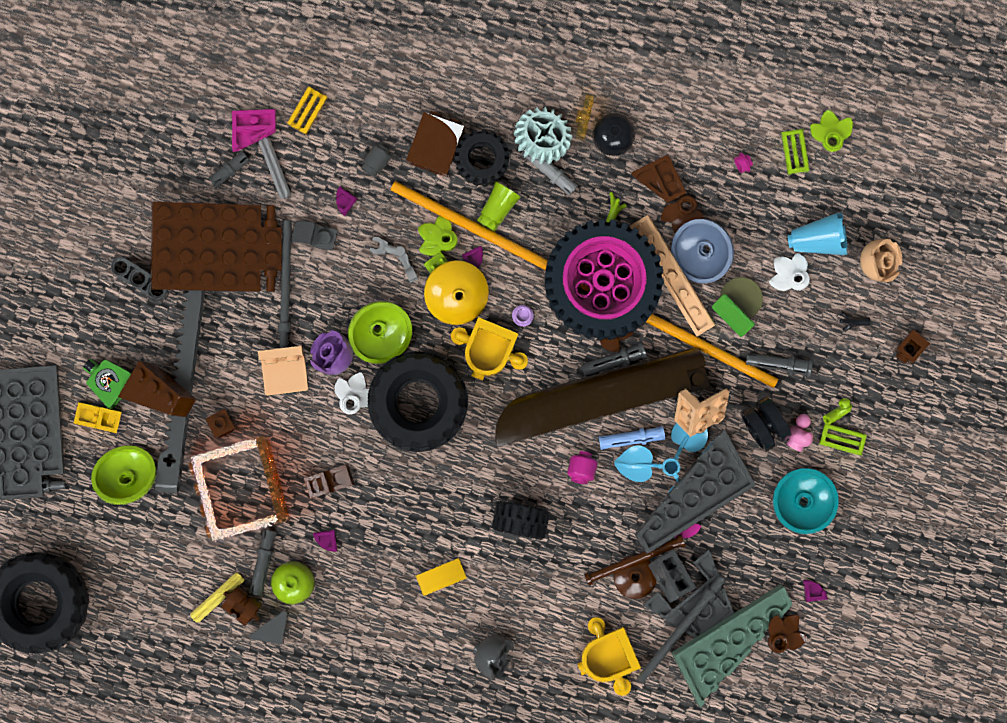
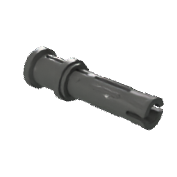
[581,341,648,377]
[746,352,813,378]

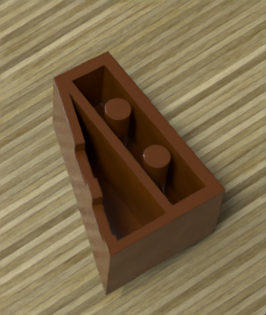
[118,361,196,417]

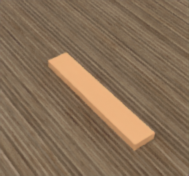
[630,215,716,336]

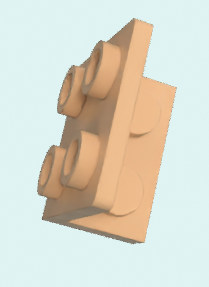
[258,346,308,396]
[674,389,729,437]

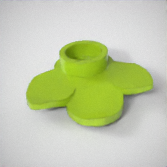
[810,110,853,152]
[418,216,458,256]

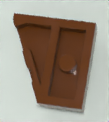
[631,155,687,203]

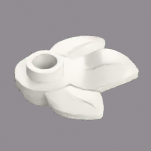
[769,253,810,291]
[334,373,369,414]

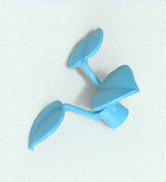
[614,423,708,493]

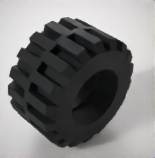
[455,129,509,187]
[491,501,550,540]

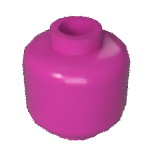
[567,451,598,485]

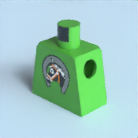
[83,359,131,410]

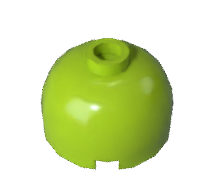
[271,561,315,605]

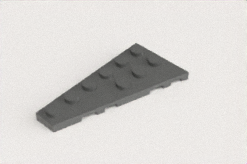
[635,429,756,554]

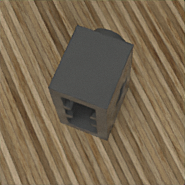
[648,550,696,603]

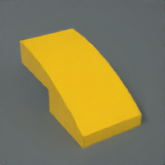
[73,402,122,433]
[416,558,467,596]

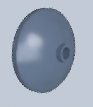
[671,219,734,283]

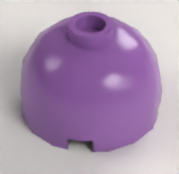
[310,330,354,375]

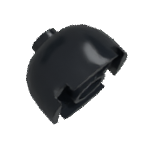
[593,113,635,157]

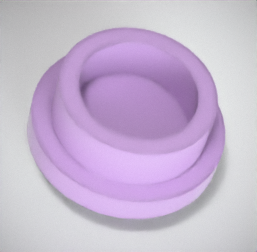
[512,305,534,327]

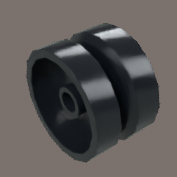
[740,396,792,452]

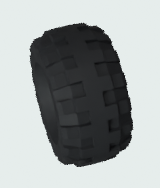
[367,351,468,452]
[0,552,89,654]

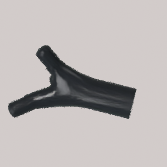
[839,311,870,332]

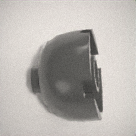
[473,635,514,681]

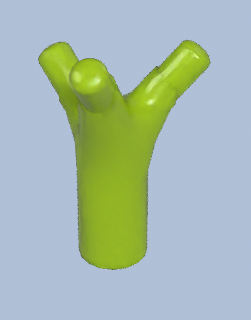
[606,192,627,222]

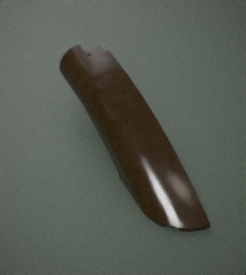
[495,347,710,447]

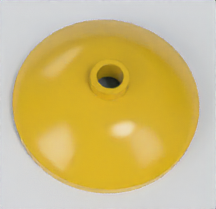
[424,260,489,325]

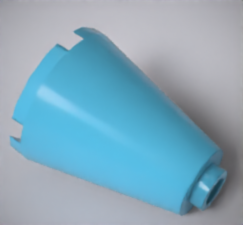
[788,212,848,255]

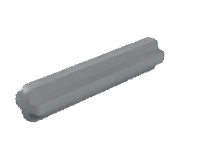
[259,137,291,199]

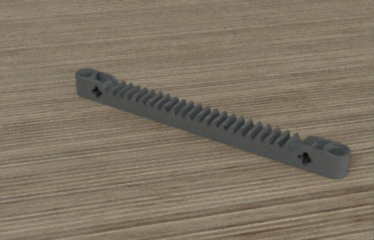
[155,291,205,494]

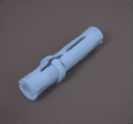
[599,426,665,450]

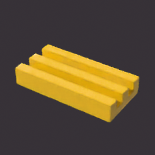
[287,86,327,135]

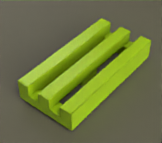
[781,129,810,175]
[819,423,867,456]

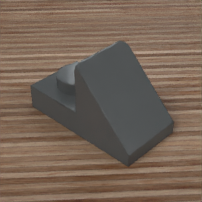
[291,221,338,251]

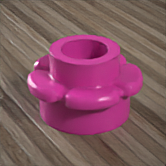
[734,153,753,173]

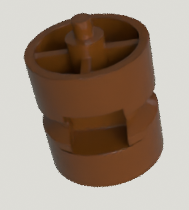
[221,585,262,627]

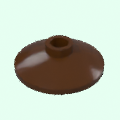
[613,555,657,599]

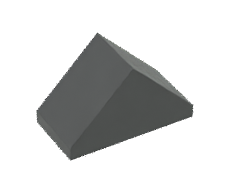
[249,609,289,645]

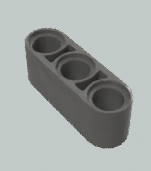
[111,257,169,301]

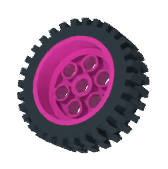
[544,219,664,340]

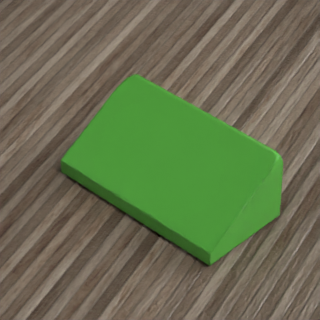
[712,294,755,337]

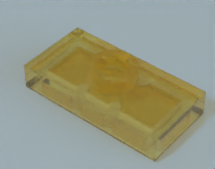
[576,94,595,141]

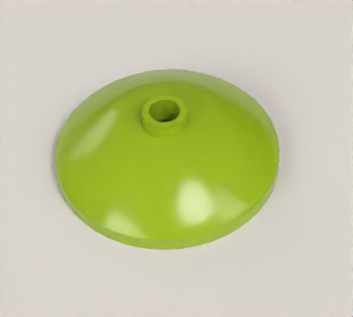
[348,301,412,364]
[91,446,157,505]

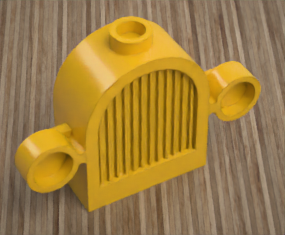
[451,317,528,381]
[577,617,641,696]

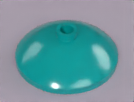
[773,468,839,534]

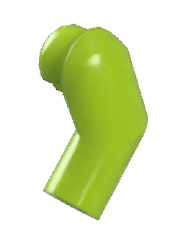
[823,398,852,425]

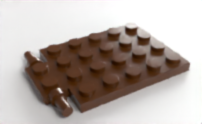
[151,202,282,292]

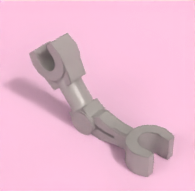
[370,237,418,283]

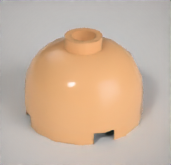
[860,239,903,282]

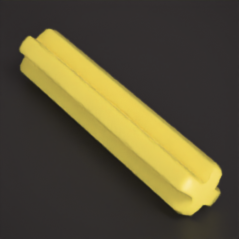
[190,573,244,623]

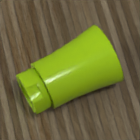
[477,182,521,231]

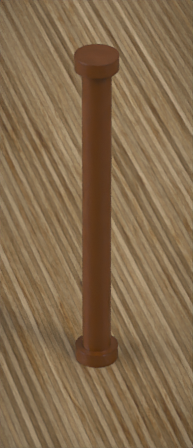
[584,534,686,586]

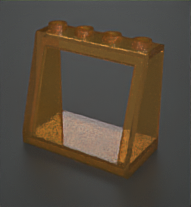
[189,436,291,542]

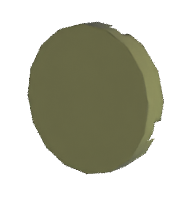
[719,277,763,318]

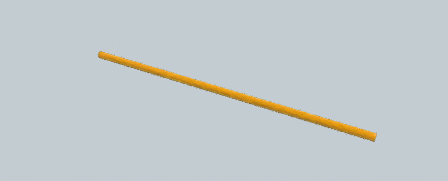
[391,181,779,388]

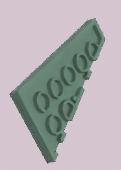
[671,584,793,708]

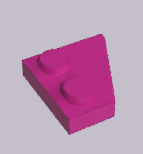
[232,109,276,152]

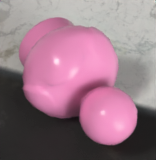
[786,414,813,452]

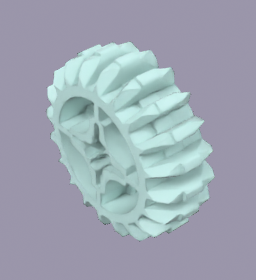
[514,107,572,164]

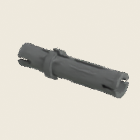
[249,529,277,596]

